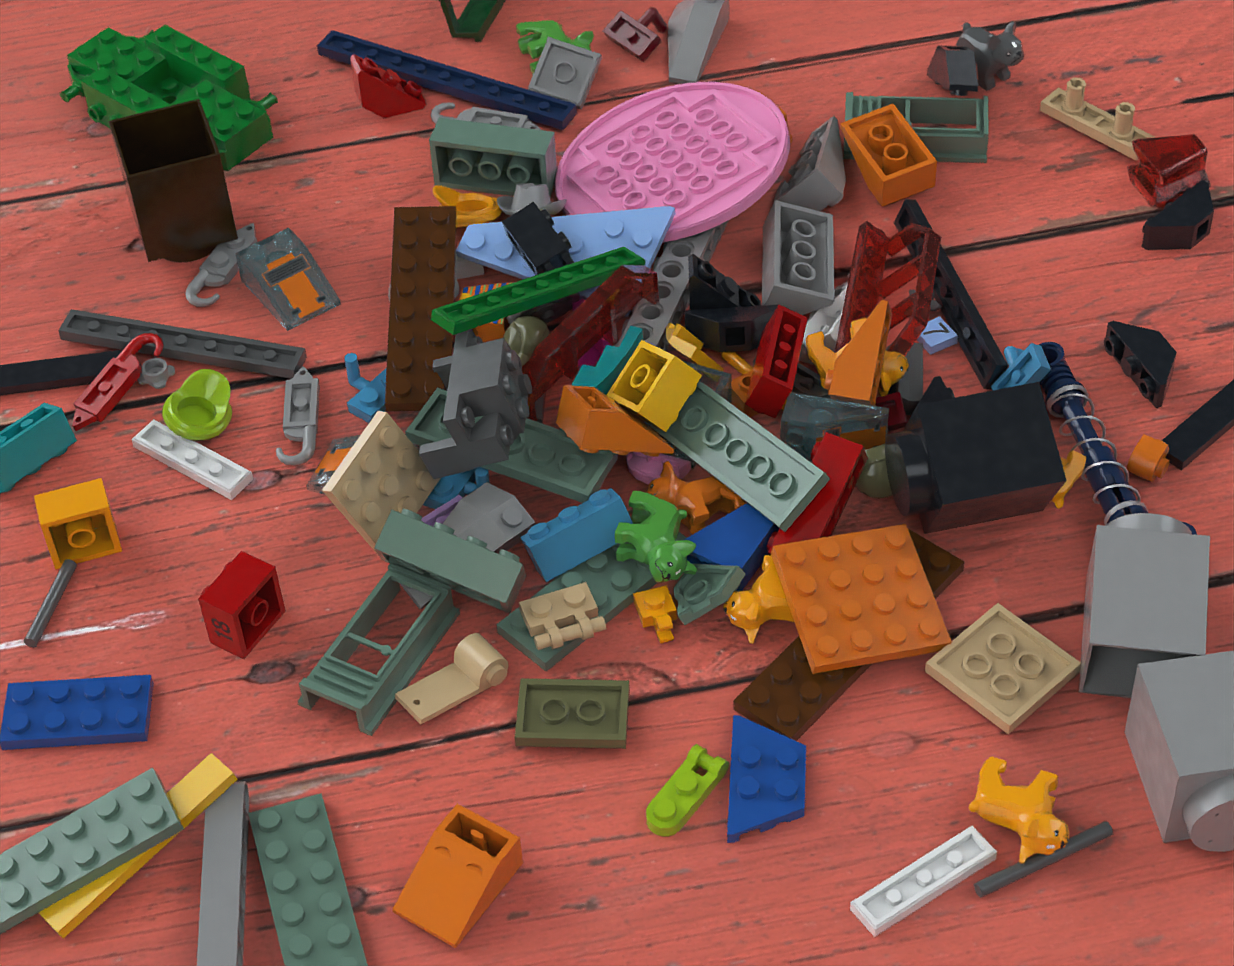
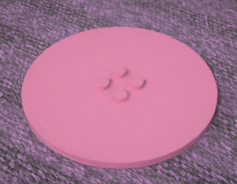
[555,82,790,243]

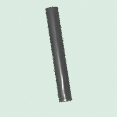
[24,559,77,647]

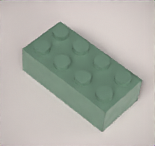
[429,118,557,197]
[374,508,526,614]

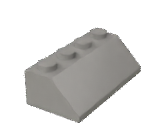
[762,200,834,315]

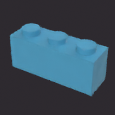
[520,488,633,582]

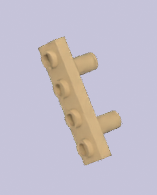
[1040,77,1155,161]

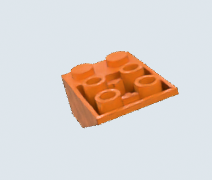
[556,385,674,457]
[392,803,523,948]

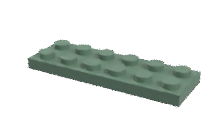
[651,380,830,532]
[405,388,618,503]
[496,532,687,671]
[0,768,184,934]
[248,793,368,966]

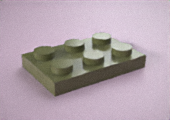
[515,678,630,749]

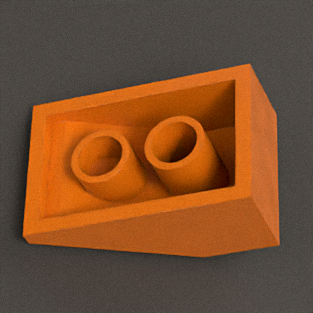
[840,103,937,207]
[825,300,892,411]

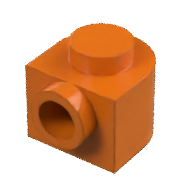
[1126,434,1170,482]

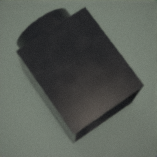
[885,382,1067,534]

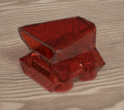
[1127,134,1211,208]

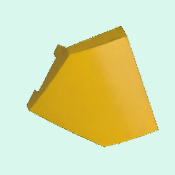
[666,323,725,380]

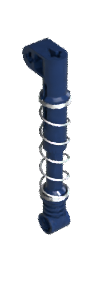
[1039,342,1197,535]

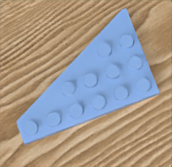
[456,206,676,317]

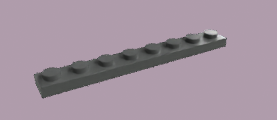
[58,309,307,379]

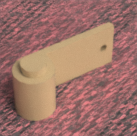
[395,633,509,725]

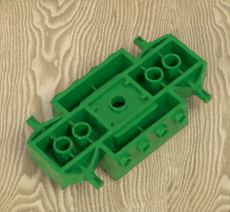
[60,25,278,171]

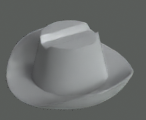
[497,183,566,216]

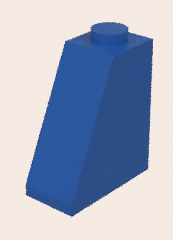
[684,503,779,591]

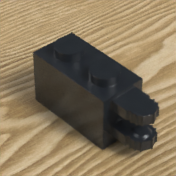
[502,201,574,276]

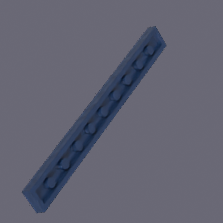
[317,30,577,130]

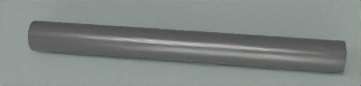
[974,821,1113,898]

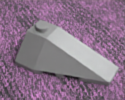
[668,0,729,84]
[773,116,846,211]
[399,482,535,609]

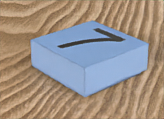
[913,316,958,355]

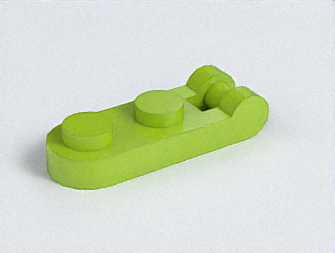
[646,744,729,836]

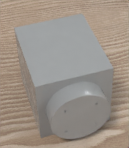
[1079,513,1210,698]
[1124,651,1234,852]

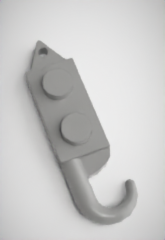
[431,102,541,130]
[185,223,258,307]
[276,366,320,466]

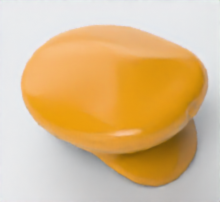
[432,185,502,228]

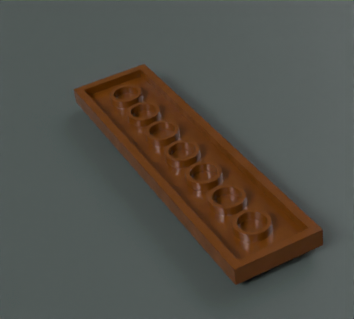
[385,206,457,411]
[733,529,964,741]

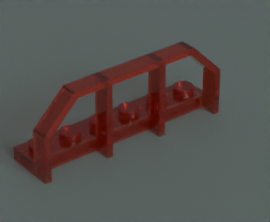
[835,220,941,356]
[522,265,659,421]

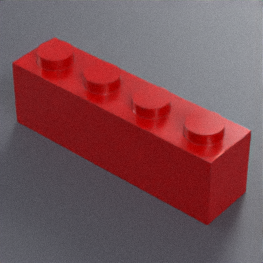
[745,304,808,418]
[767,432,868,556]

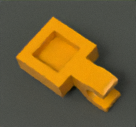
[633,585,677,643]

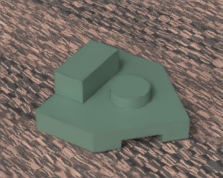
[673,564,746,625]

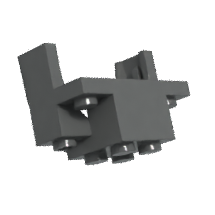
[419,329,532,479]

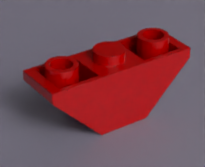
[350,54,427,119]

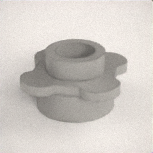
[137,358,175,389]

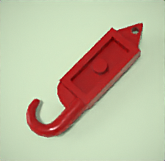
[72,333,164,431]

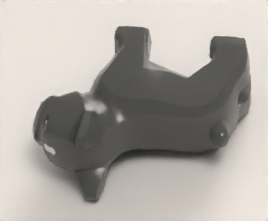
[956,21,1025,91]

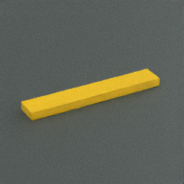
[38,753,238,939]

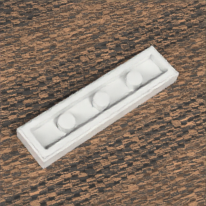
[131,419,253,500]
[850,826,997,937]

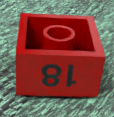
[198,551,286,659]

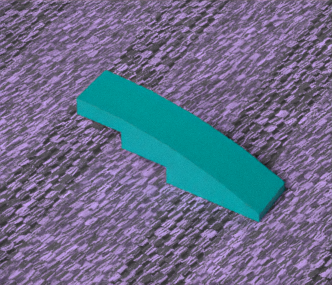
[560,326,643,431]

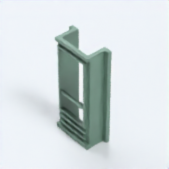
[843,92,989,163]
[298,563,460,736]

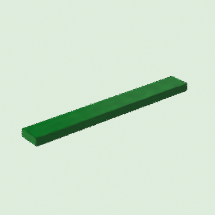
[431,247,646,335]

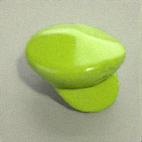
[162,369,233,441]

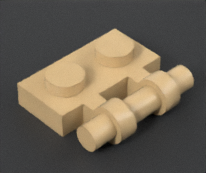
[519,582,606,650]

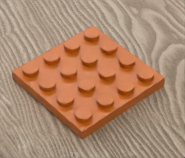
[771,524,952,674]

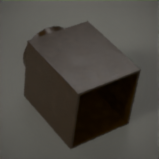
[109,99,238,262]

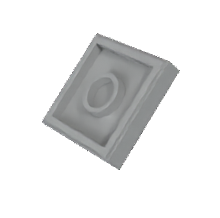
[528,37,602,110]

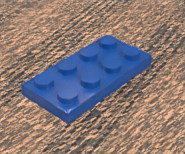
[0,674,154,750]

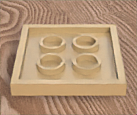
[322,411,441,555]
[925,603,1081,734]

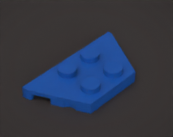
[727,715,806,843]

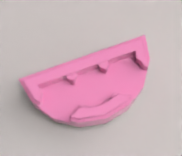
[626,452,691,484]

